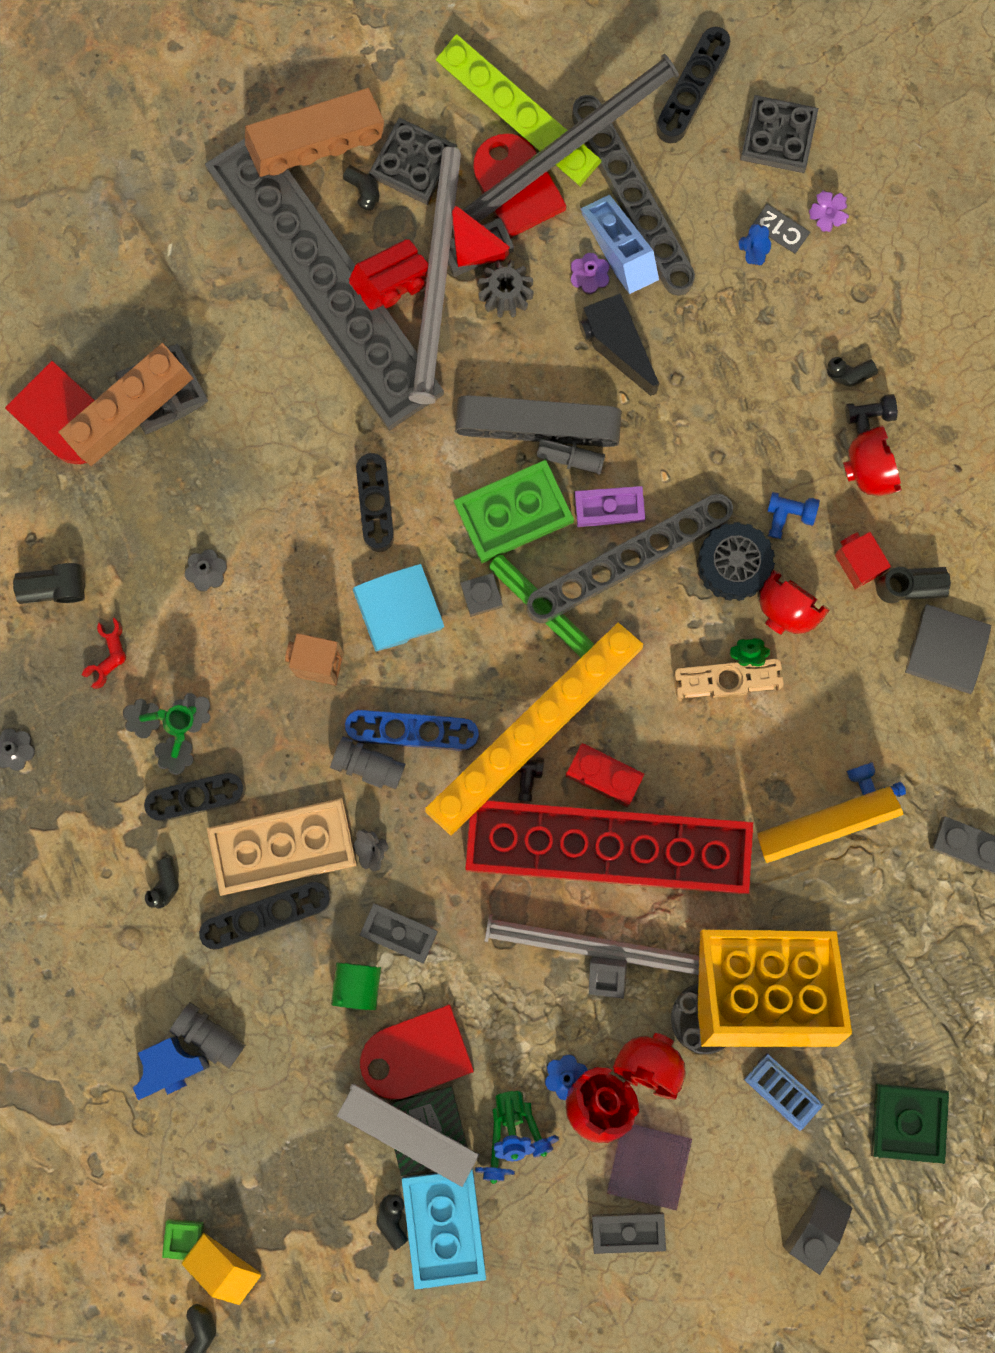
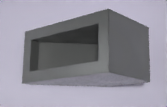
[783,1186,853,1275]

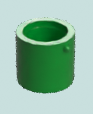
[331,962,381,1010]

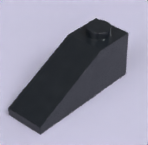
[579,293,659,396]

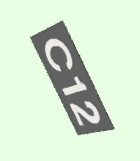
[751,204,811,254]

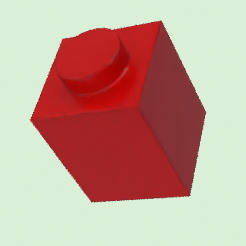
[835,532,891,590]

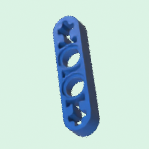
[345,710,479,751]

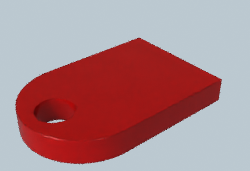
[474,134,566,239]
[5,361,95,464]
[360,1004,474,1099]

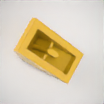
[182,1233,261,1305]

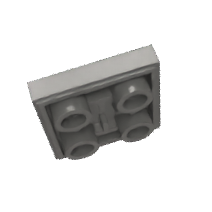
[740,95,819,173]
[369,117,457,205]

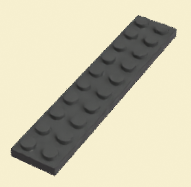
[205,138,444,431]

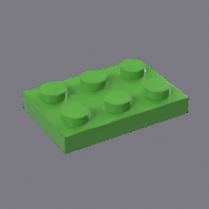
[453,460,574,564]

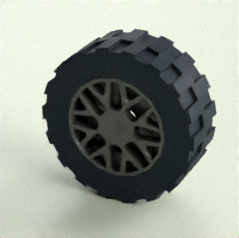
[697,522,775,601]

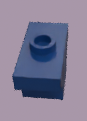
[133,1036,209,1100]

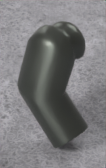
[343,165,380,211]

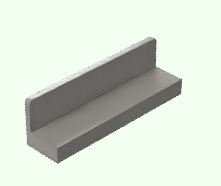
[337,1083,480,1187]

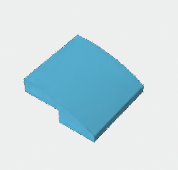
[352,564,445,652]

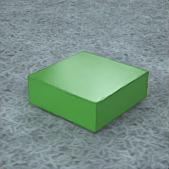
[162,1219,204,1260]

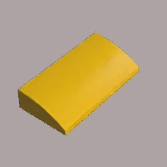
[757,786,904,863]

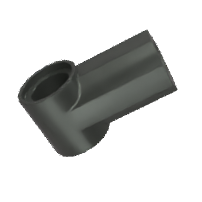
[13,563,85,604]
[876,567,951,603]

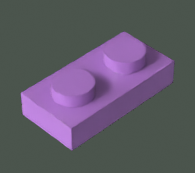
[574,486,645,527]

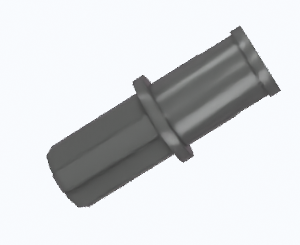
[537,439,605,475]

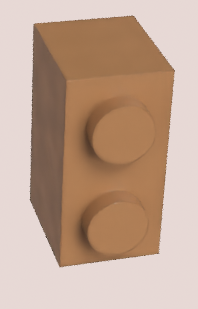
[285,633,344,686]

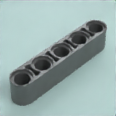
[455,395,622,447]

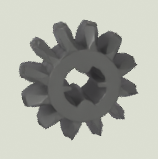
[478,259,534,318]

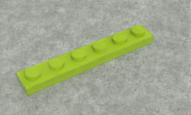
[436,34,602,187]

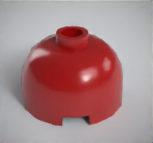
[843,425,902,496]
[759,570,830,635]
[613,1033,686,1100]
[565,1067,640,1143]

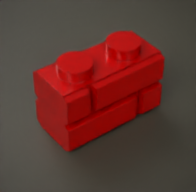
[349,239,428,310]
[565,743,645,808]

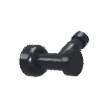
[845,394,898,435]
[517,757,544,802]

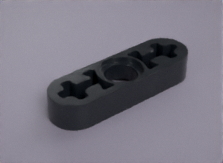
[356,453,394,552]
[144,773,246,822]

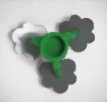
[123,693,211,775]

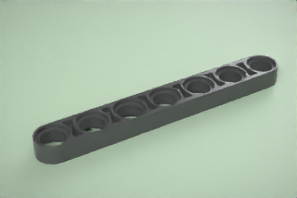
[572,95,695,296]
[526,494,733,623]

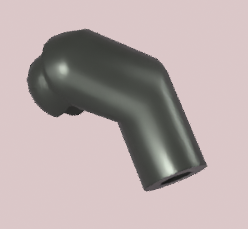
[827,357,878,387]
[145,857,179,909]
[376,1195,409,1251]
[185,1304,217,1353]

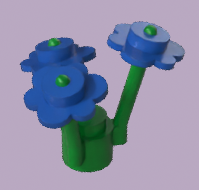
[475,1091,559,1184]

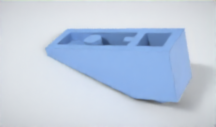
[581,195,659,294]

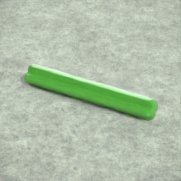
[489,555,594,658]

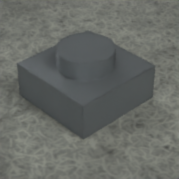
[460,573,503,617]
[589,957,627,999]

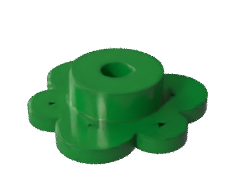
[730,638,770,667]

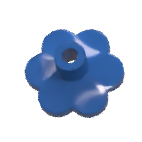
[738,224,771,265]
[545,1054,588,1100]

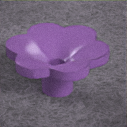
[571,253,609,294]

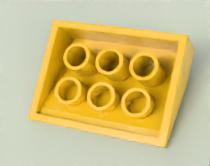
[698,929,852,1047]

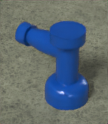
[767,492,820,539]
[846,762,906,797]

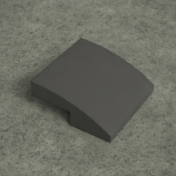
[115,343,208,435]
[905,604,992,694]

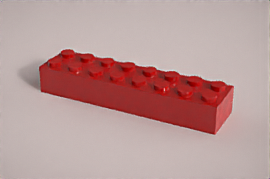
[465,801,754,895]

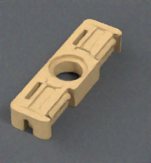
[674,659,784,701]

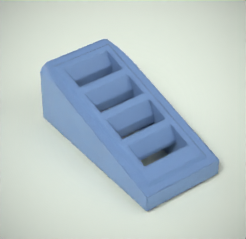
[743,1053,824,1131]

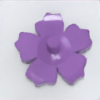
[809,191,849,232]

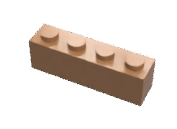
[245,88,384,177]
[59,342,193,466]

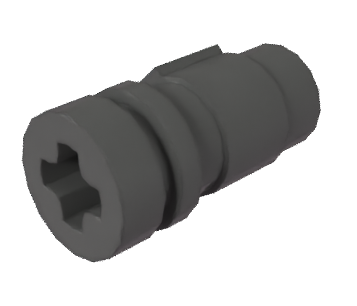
[330,736,406,789]
[169,1002,246,1069]

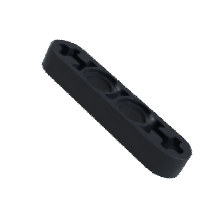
[656,27,731,144]
[199,882,332,950]

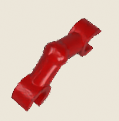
[82,618,126,689]

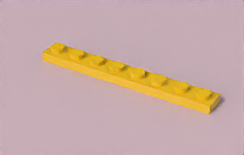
[425,622,643,836]

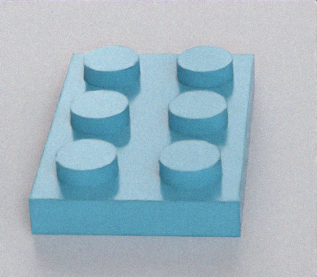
[402,1168,486,1290]

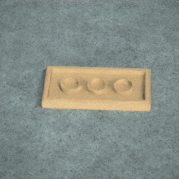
[207,798,357,896]

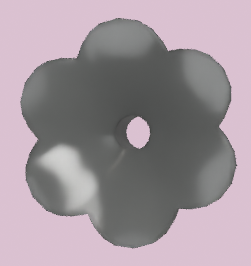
[185,549,227,592]
[0,729,35,771]
[353,829,388,871]

